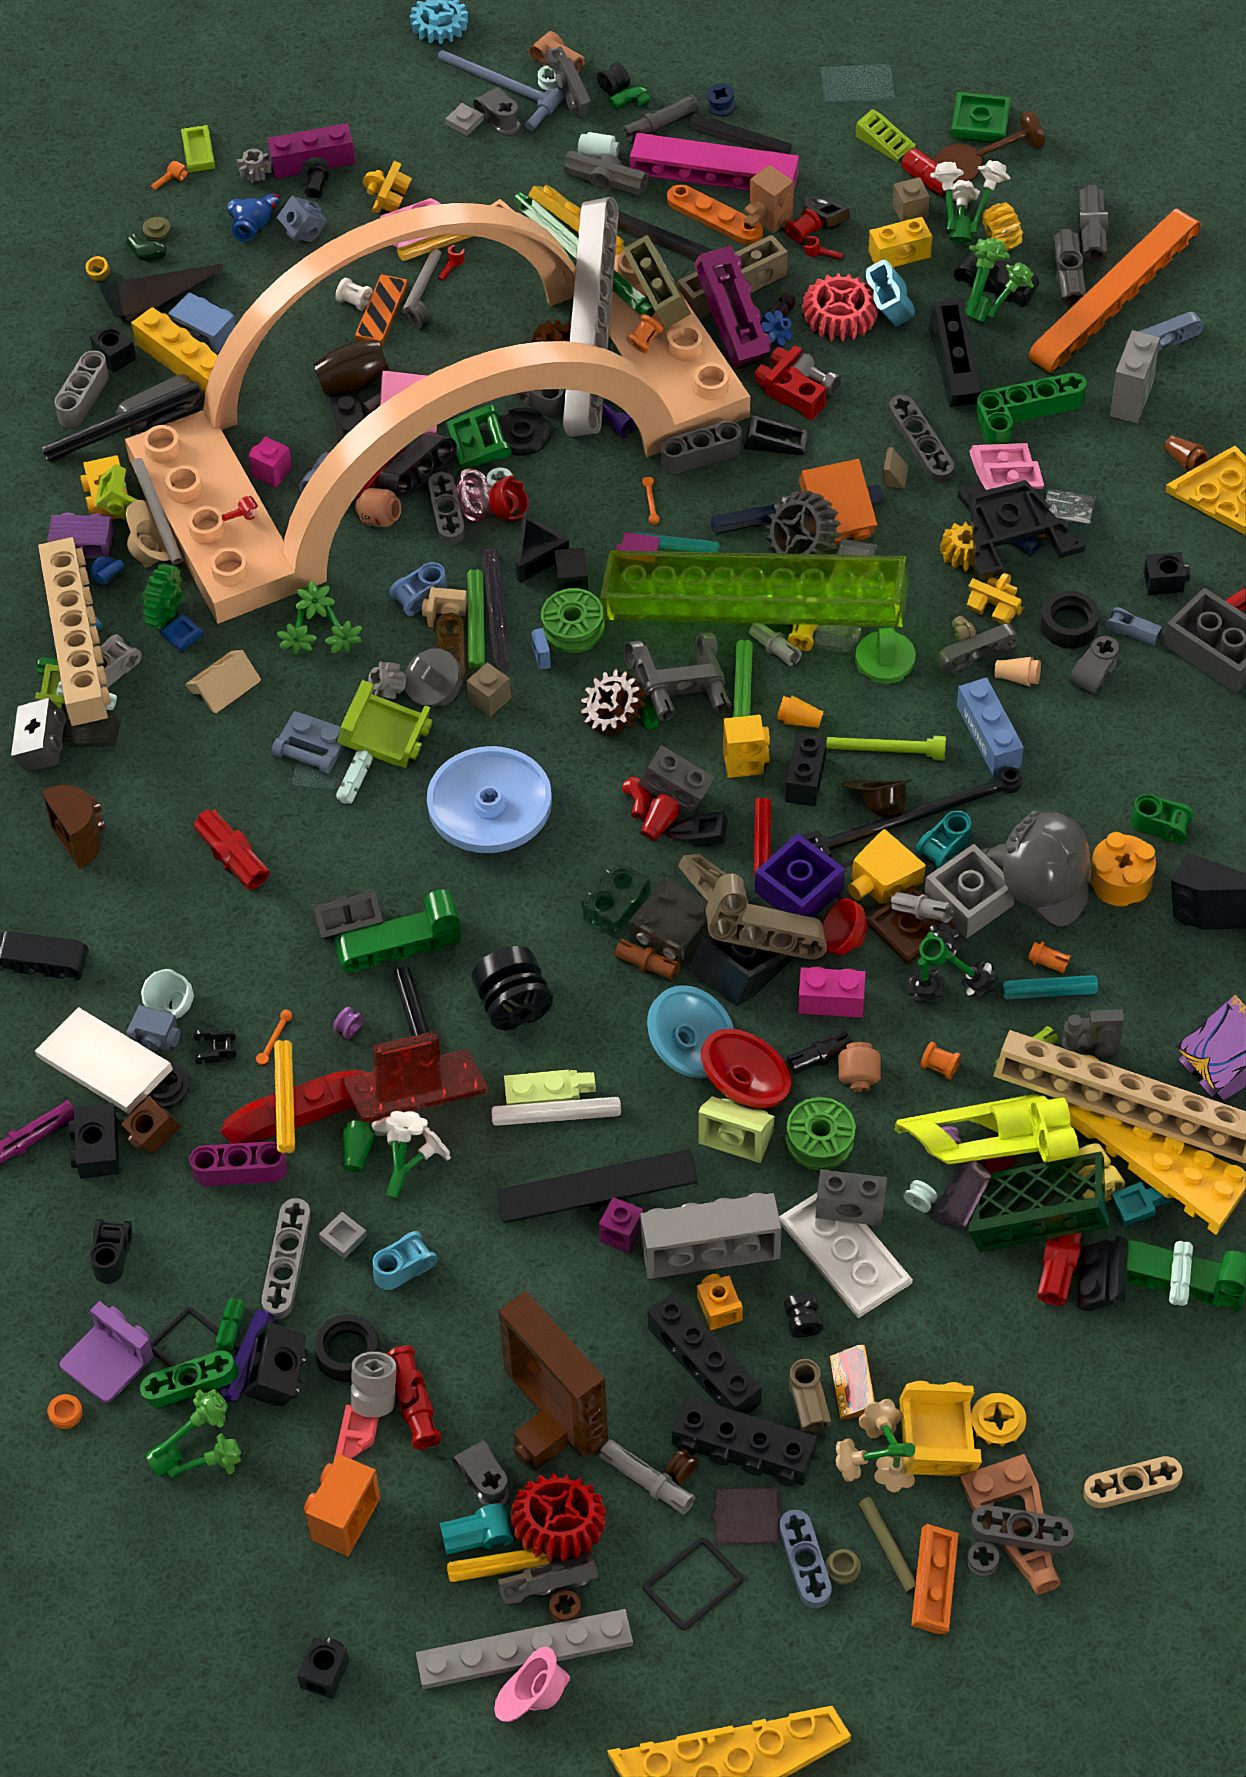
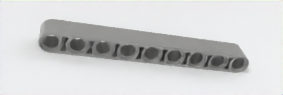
[563,197,618,437]

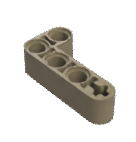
[705,874,827,960]

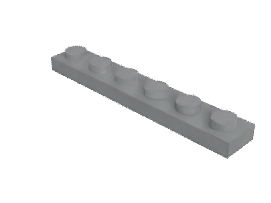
[416,1609,633,1689]

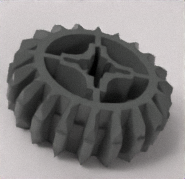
[765,491,842,572]

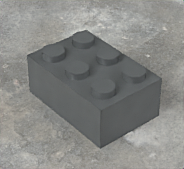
[1163,587,1246,694]

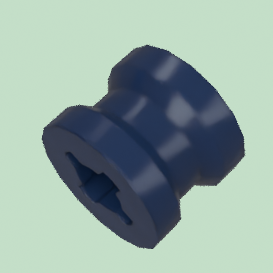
[707,83,735,117]

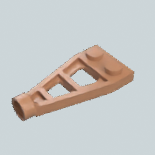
[960,1454,1061,1595]

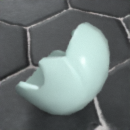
[141,969,194,1019]

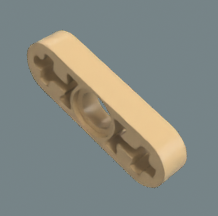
[1083,1456,1183,1508]

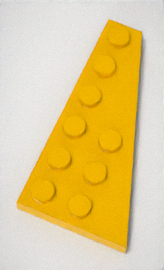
[607,1706,851,1777]

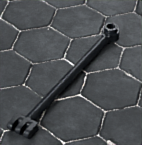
[802,767,1022,858]

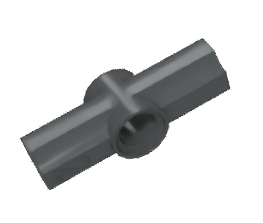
[564,151,649,196]
[1078,185,1108,262]
[1053,229,1086,308]

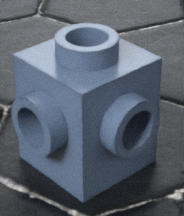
[277,196,327,242]

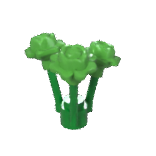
[965,238,1034,322]
[145,1389,241,1478]

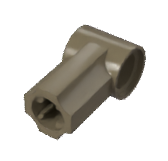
[789,1359,831,1433]

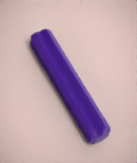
[219,1310,274,1403]

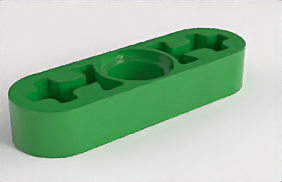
[140,1351,239,1408]

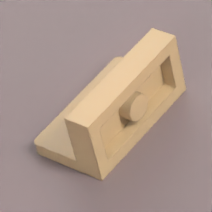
[185,650,261,713]

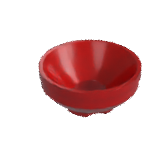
[822,898,868,956]

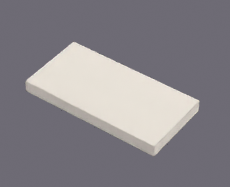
[35,1007,173,1114]
[779,1193,913,1318]

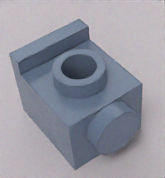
[127,1005,181,1051]

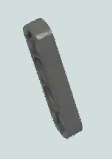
[889,395,954,483]

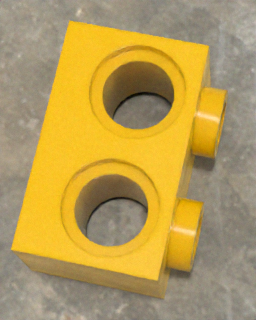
[723,715,770,778]

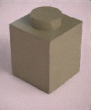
[893,177,930,222]
[467,662,511,717]

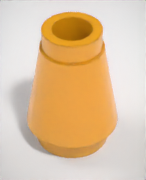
[776,695,823,728]

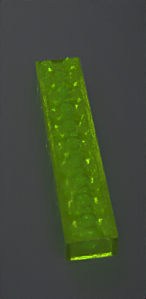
[600,550,910,627]

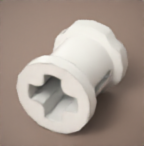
[335,278,373,311]

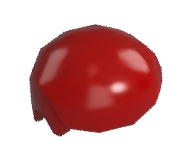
[489,475,529,522]

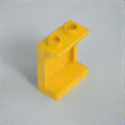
[899,1381,982,1476]

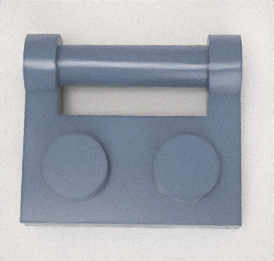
[271,711,344,774]

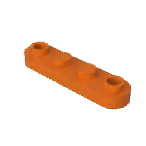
[667,185,763,245]

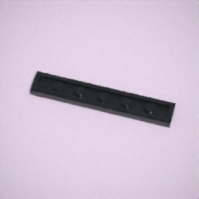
[497,1149,698,1223]

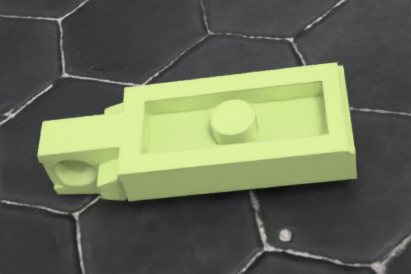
[504,1070,596,1105]

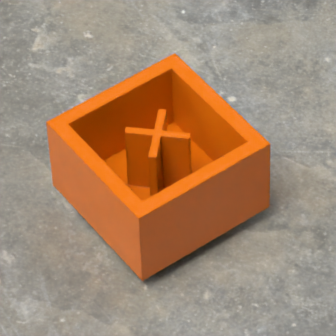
[304,1454,381,1557]

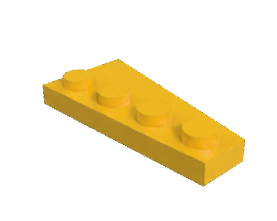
[528,185,625,256]

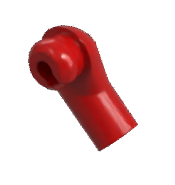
[622,777,652,820]

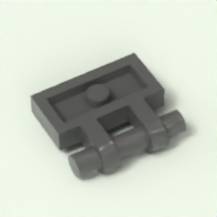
[1061,1009,1124,1057]

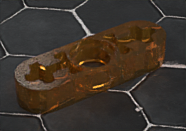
[436,613,465,685]

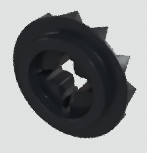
[143,1061,190,1109]

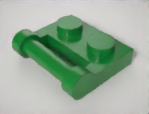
[446,405,512,471]

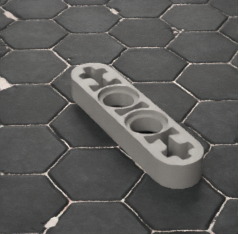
[262,1198,311,1320]

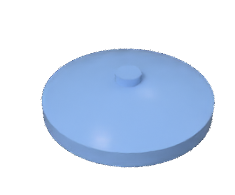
[427,746,552,853]

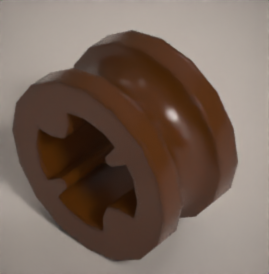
[665,1449,699,1484]
[549,1589,581,1623]

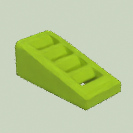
[856,109,915,162]

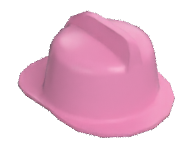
[494,1647,570,1722]

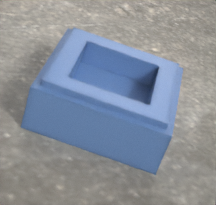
[531,628,551,670]

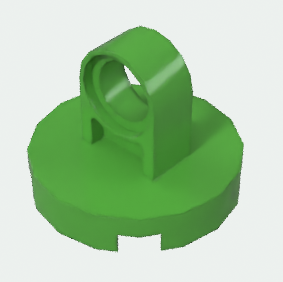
[855,628,916,684]

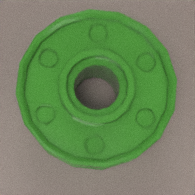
[541,588,605,653]
[785,1097,856,1170]

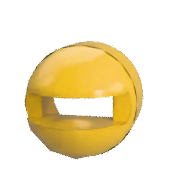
[86,256,110,282]

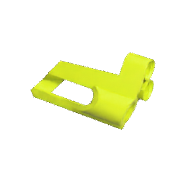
[894,1093,1079,1164]

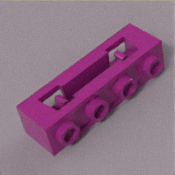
[694,245,771,369]

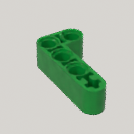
[976,373,1087,445]
[334,889,462,973]
[1126,1240,1246,1312]

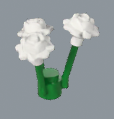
[930,160,1011,243]

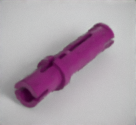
[0,1100,74,1164]

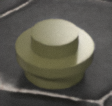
[142,217,171,241]
[825,1549,861,1585]

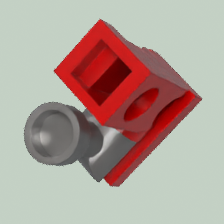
[755,345,842,421]

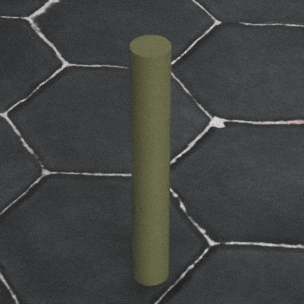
[859,1497,916,1594]

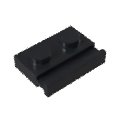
[1077,1235,1128,1311]

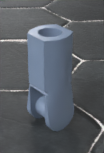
[1105,607,1163,647]

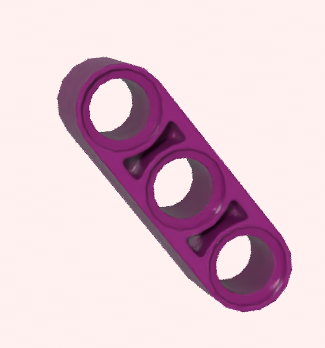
[189,1141,288,1186]

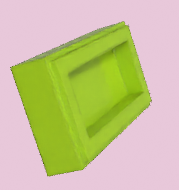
[181,125,215,173]

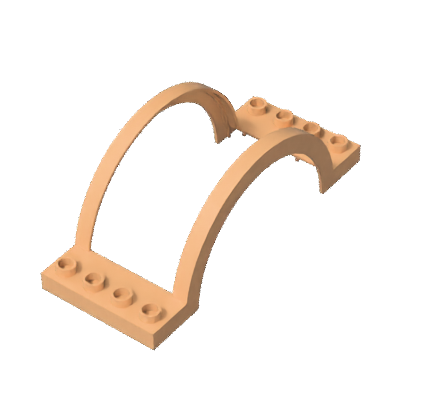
[125,203,750,624]

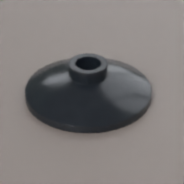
[146,405,201,431]

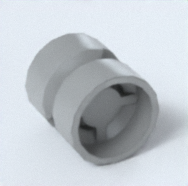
[351,1352,396,1417]

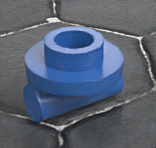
[91,556,125,586]

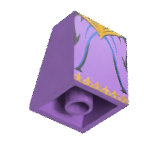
[1176,995,1246,1100]

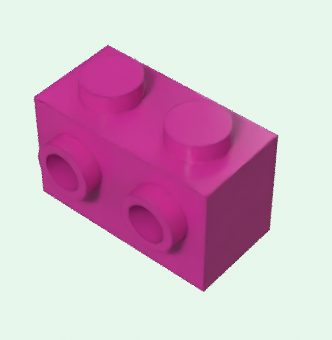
[798,967,865,1018]

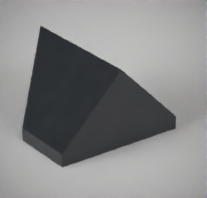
[516,511,569,583]

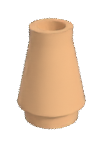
[995,657,1041,687]

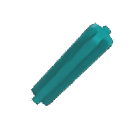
[634,532,720,559]
[1002,975,1098,1000]

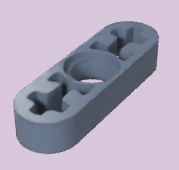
[1125,312,1204,351]
[779,1510,832,1608]

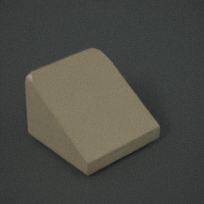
[883,447,908,488]

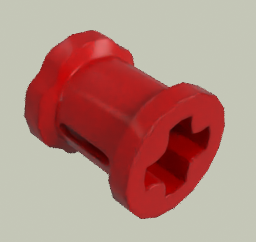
[785,208,822,245]

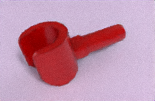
[804,236,843,260]
[438,245,465,281]
[222,496,258,521]

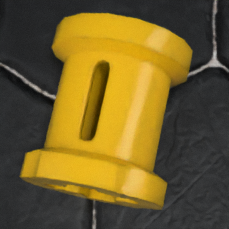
[787,612,819,651]

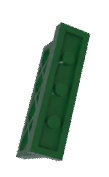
[969,1151,1109,1252]

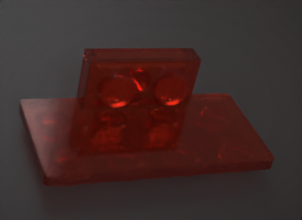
[344,1031,488,1122]

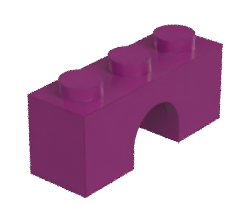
[267,123,355,179]

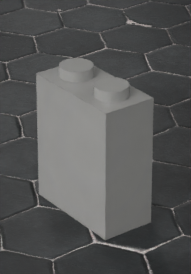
[1110,330,1160,423]

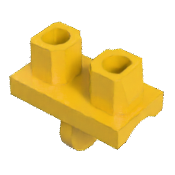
[363,161,412,213]
[967,573,1024,624]

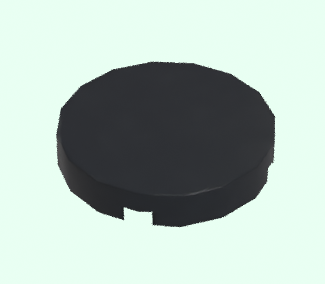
[498,407,551,456]

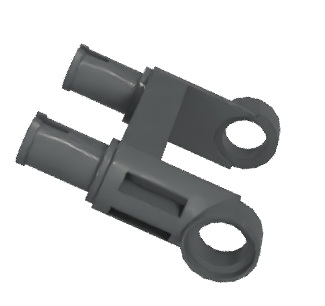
[624,632,732,721]

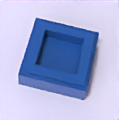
[161,614,204,652]

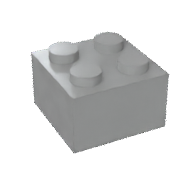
[925,844,1015,939]

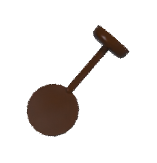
[934,110,1045,181]

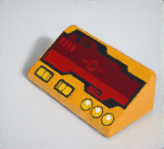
[830,1344,874,1419]

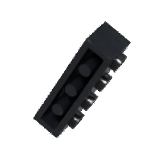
[672,1395,817,1486]

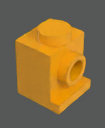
[697,1274,743,1330]

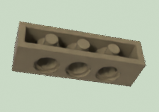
[677,235,788,319]

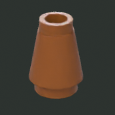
[1164,435,1208,471]

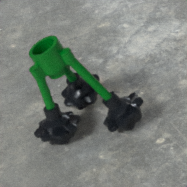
[907,923,998,1004]

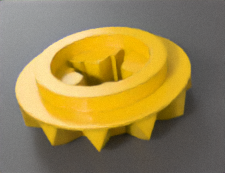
[971,1393,1026,1447]

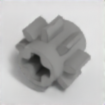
[237,149,272,183]
[368,661,406,699]

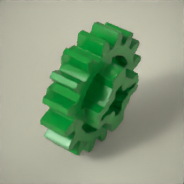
[141,563,183,630]

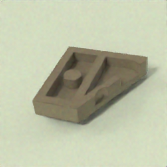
[678,853,746,901]

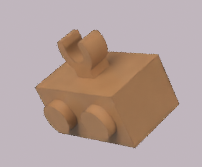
[744,165,794,233]

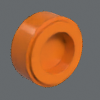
[47,1394,83,1429]

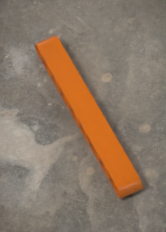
[1028,209,1201,375]

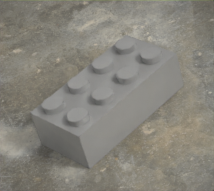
[640,1193,781,1279]

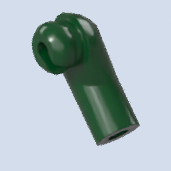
[126,234,166,260]

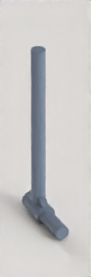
[438,50,565,131]

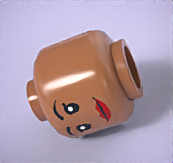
[355,488,401,528]

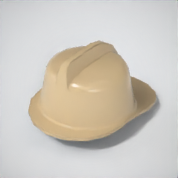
[126,500,170,568]

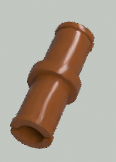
[615,939,680,981]

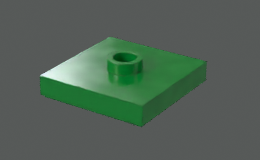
[950,92,1011,142]

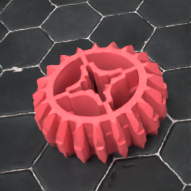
[802,273,879,342]

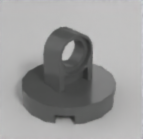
[405,648,463,709]

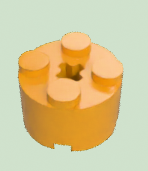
[1089,832,1156,906]

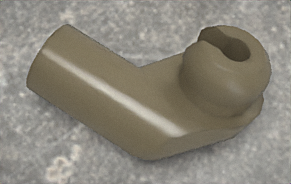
[952,616,977,642]

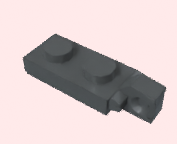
[546,46,591,118]
[498,1553,599,1604]

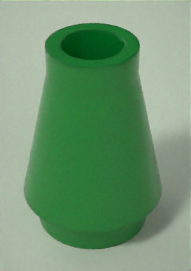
[343,1121,375,1172]

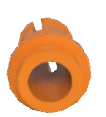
[1028,941,1071,974]

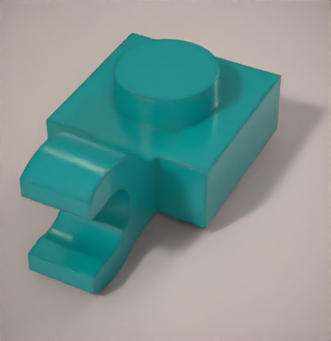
[1111,1182,1172,1227]

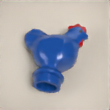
[227,193,280,242]

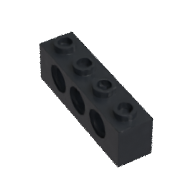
[647,1292,762,1414]

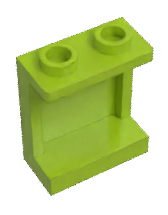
[337,680,433,768]

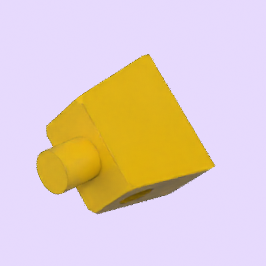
[847,829,926,904]

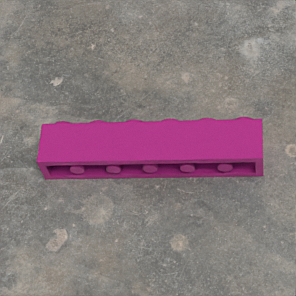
[630,133,799,191]

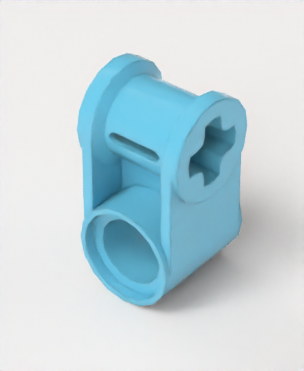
[373,1231,438,1290]

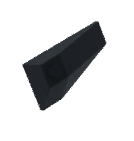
[100,263,223,321]

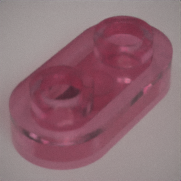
[456,469,491,521]

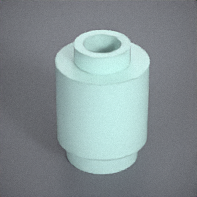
[578,132,619,159]

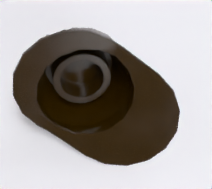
[841,779,912,816]

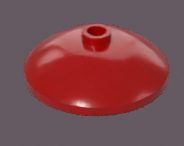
[701,1029,791,1108]

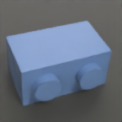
[168,292,236,354]

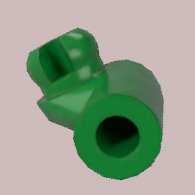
[608,86,650,110]

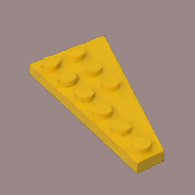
[1165,446,1246,535]
[1067,1102,1246,1235]

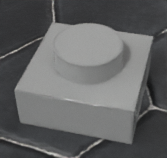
[445,103,484,136]
[319,1212,367,1259]

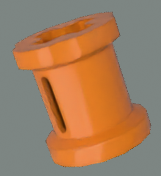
[626,314,663,353]
[920,1041,962,1080]

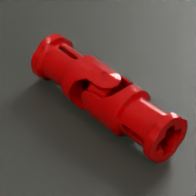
[386,1345,442,1450]

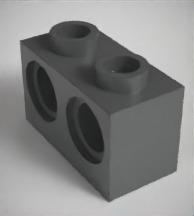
[638,745,714,815]
[311,888,383,938]

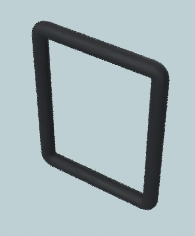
[150,1307,240,1385]
[643,1537,743,1630]

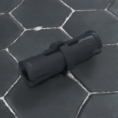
[787,1031,853,1075]

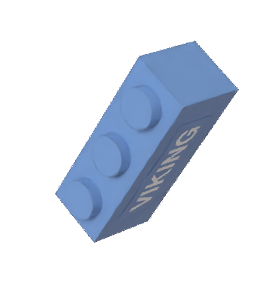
[957,677,1024,776]

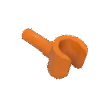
[151,161,188,190]

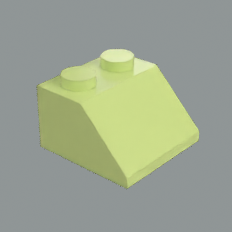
[698,1096,774,1163]

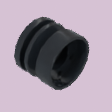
[471,946,553,1031]

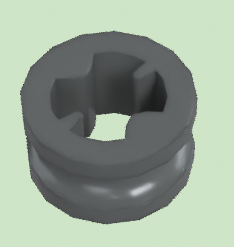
[406,301,431,330]
[967,1541,1000,1577]

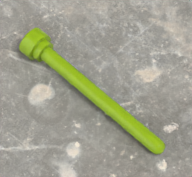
[827,736,946,761]

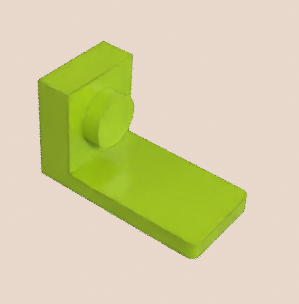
[96,464,137,521]

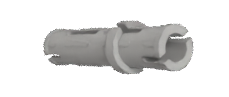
[599,1439,695,1515]

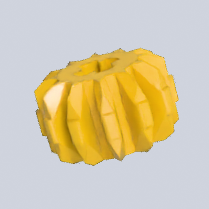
[982,202,1023,251]
[940,521,975,572]

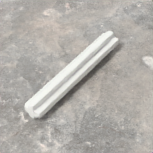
[491,1097,621,1126]

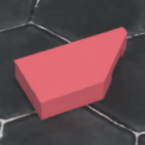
[334,1405,379,1460]

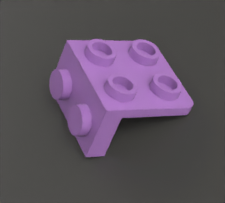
[60,1301,154,1403]

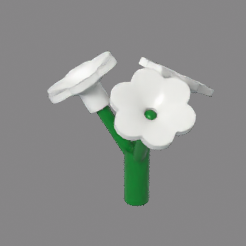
[372,1111,451,1198]

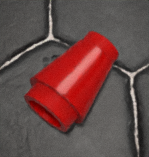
[640,794,680,842]

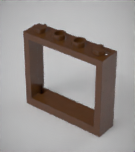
[498,1291,608,1458]

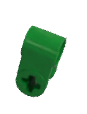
[1130,794,1194,844]

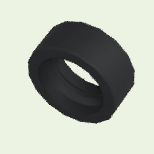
[1041,591,1100,649]
[314,1314,380,1383]

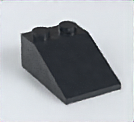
[1171,853,1246,930]
[689,936,795,1006]

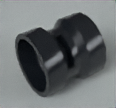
[784,1292,824,1338]

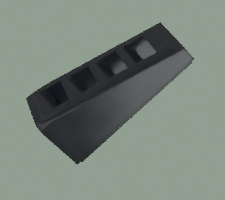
[744,415,808,455]

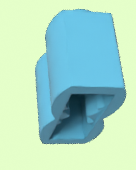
[866,259,915,327]

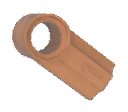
[529,31,585,73]

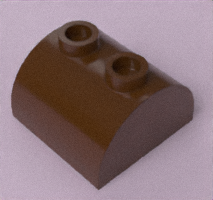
[42,785,106,869]

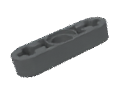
[428,472,465,545]
[935,624,1020,675]
[971,1505,1074,1553]

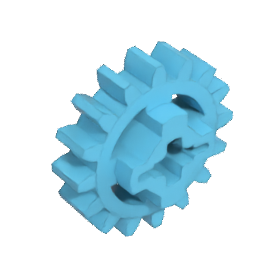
[410,0,468,44]

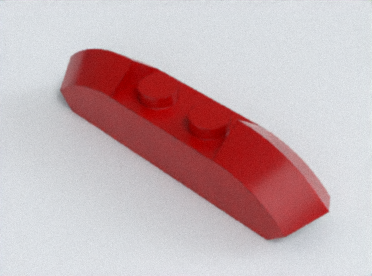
[220,1070,377,1144]

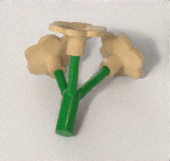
[836,1399,915,1492]

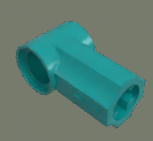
[439,1503,514,1555]

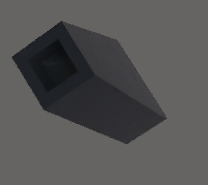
[929,297,981,407]

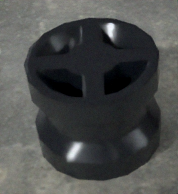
[597,62,630,96]

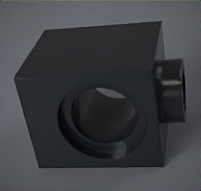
[90,323,136,373]
[555,548,588,591]
[1143,552,1190,595]
[297,1637,349,1699]

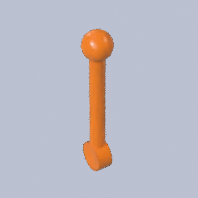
[642,477,660,525]
[256,1009,293,1066]

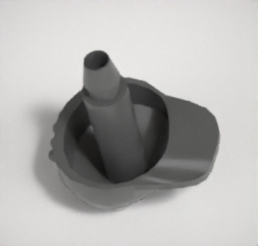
[981,811,1090,927]

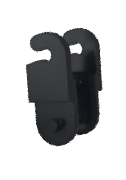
[194,1029,237,1064]

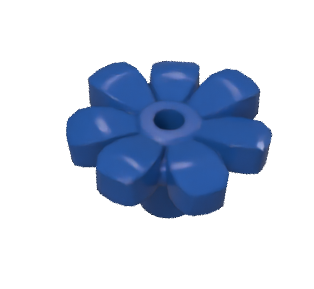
[761,310,792,347]

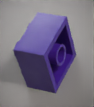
[755,833,845,917]

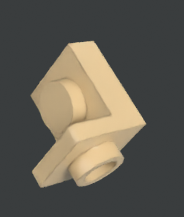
[422,587,468,627]

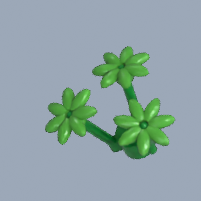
[277,581,362,655]

